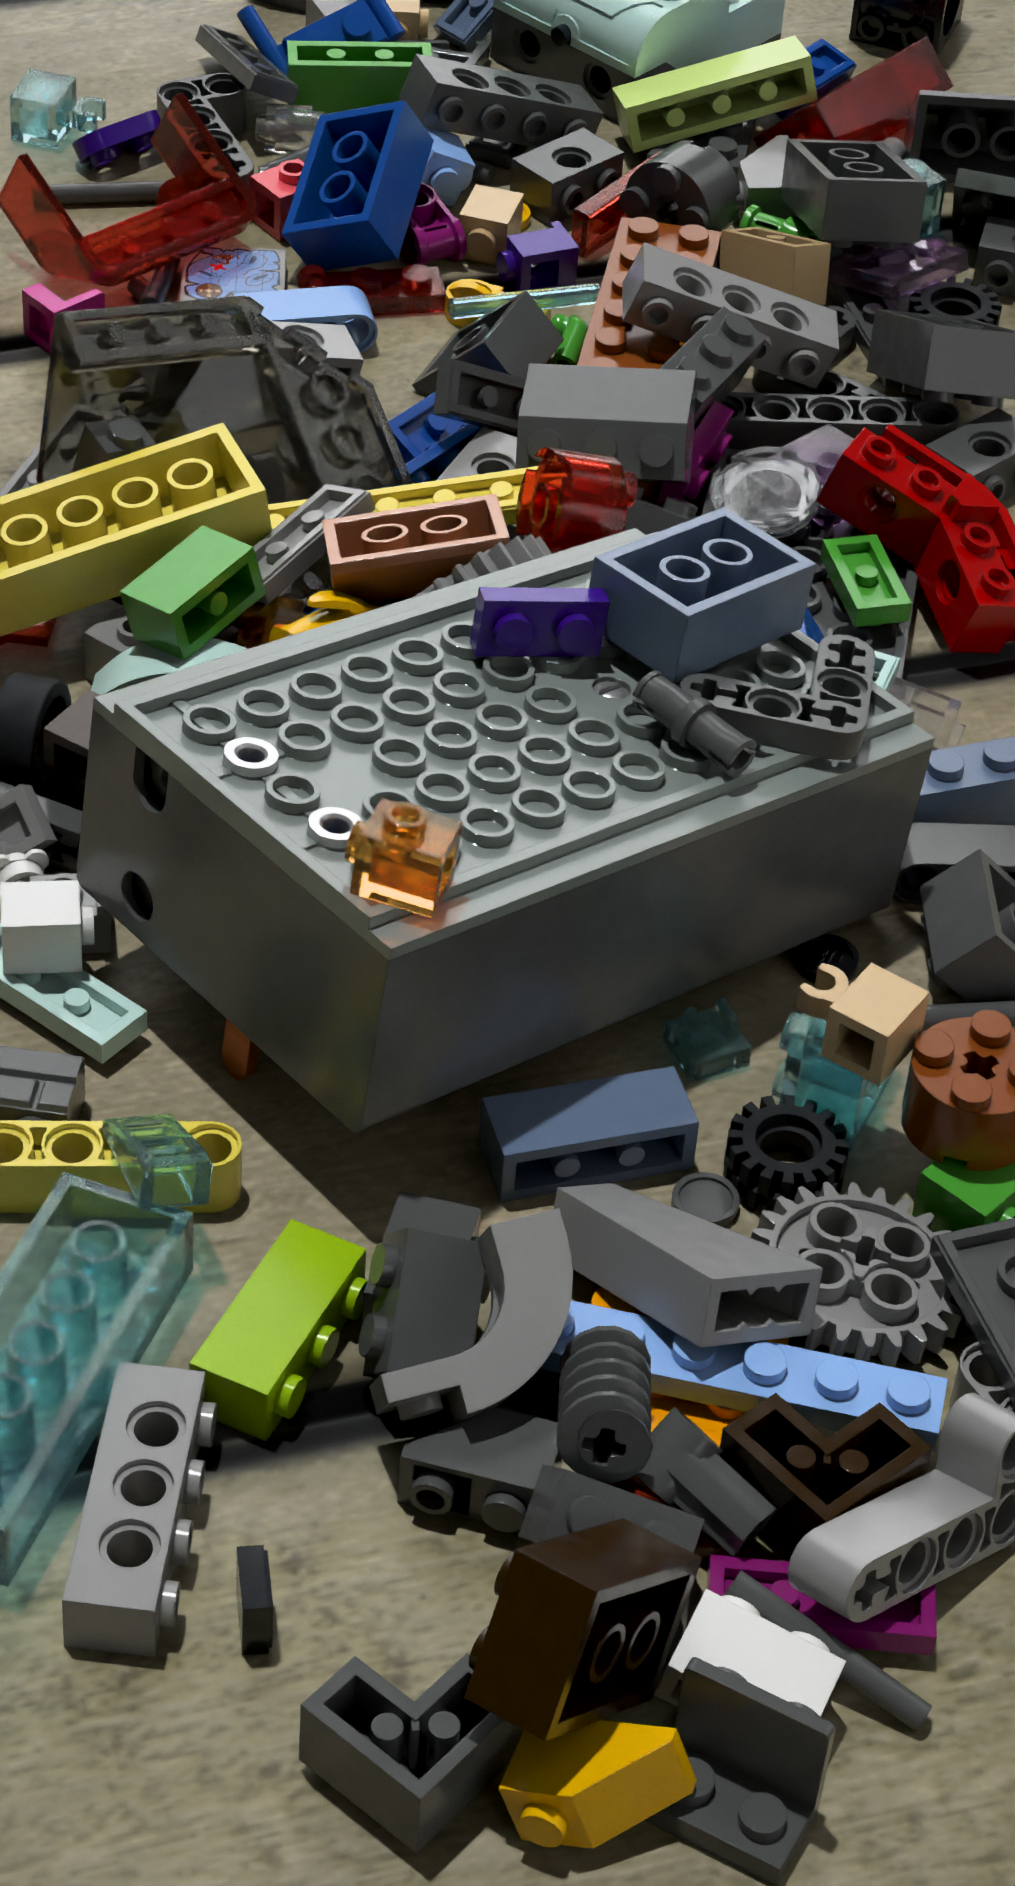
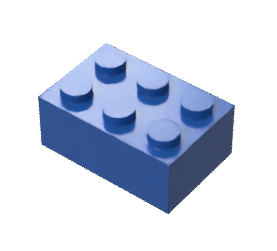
[282,100,434,273]

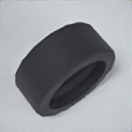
[0,672,71,794]

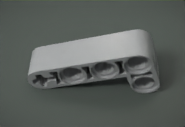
[788,1392,1015,1623]

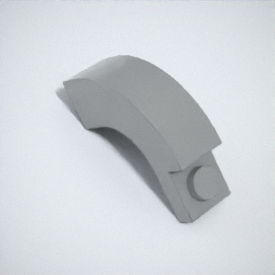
[369,1208,573,1424]

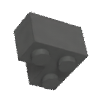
[299,1653,524,1854]

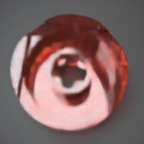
[516,447,638,554]

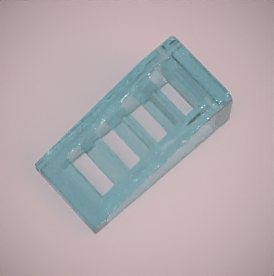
[102,1113,213,1211]

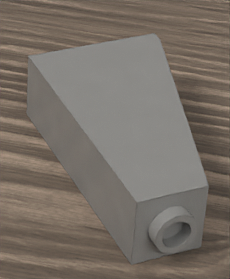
[554,1183,823,1348]

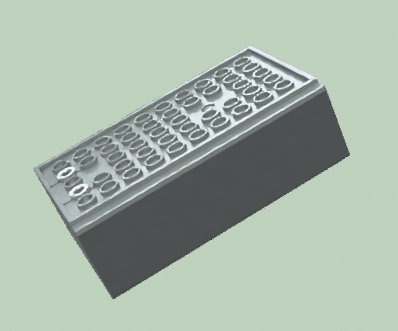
[77,528,935,1133]

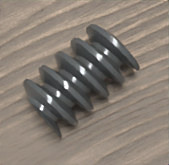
[557,1326,651,1483]

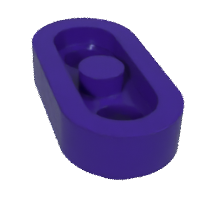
[72,110,165,168]

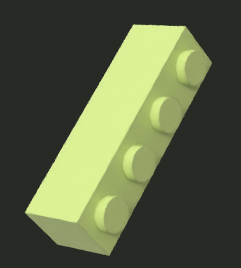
[612,35,818,153]

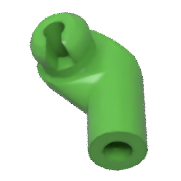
[551,314,588,365]

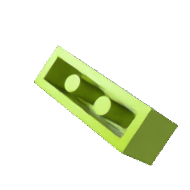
[189,1219,368,1441]

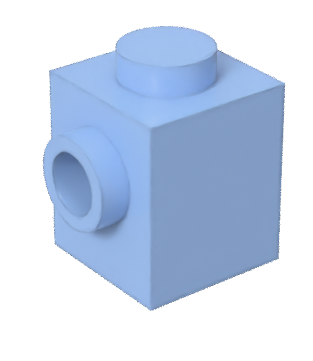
[421,128,476,207]

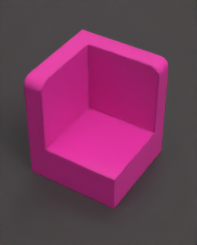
[22,283,106,354]

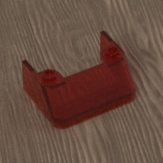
[0,92,256,287]

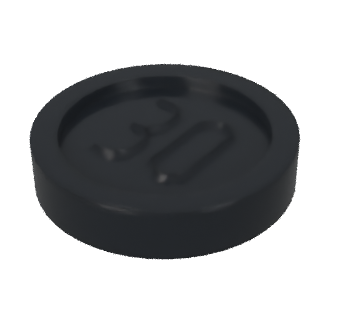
[795,934,859,983]

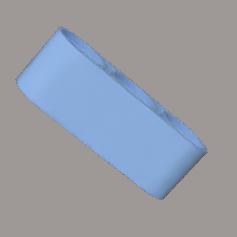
[219,285,378,352]

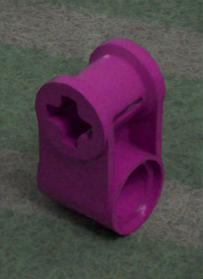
[401,182,467,270]

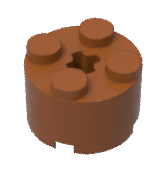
[901,1010,1015,1171]

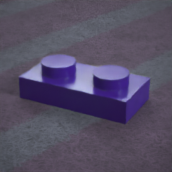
[470,587,610,657]

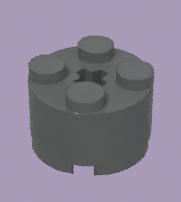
[619,140,740,232]

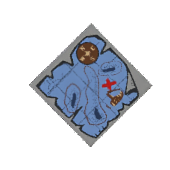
[180,245,286,318]

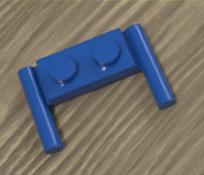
[237,0,405,75]

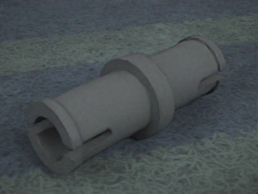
[632,670,757,777]

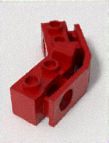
[816,423,1015,653]

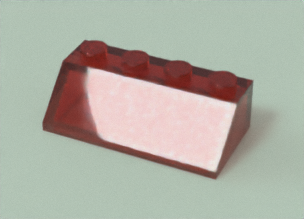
[753,36,954,148]

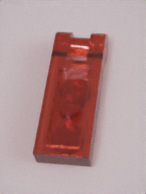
[296,264,446,316]

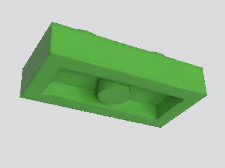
[820,534,912,627]

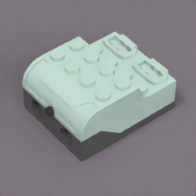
[490,0,785,123]

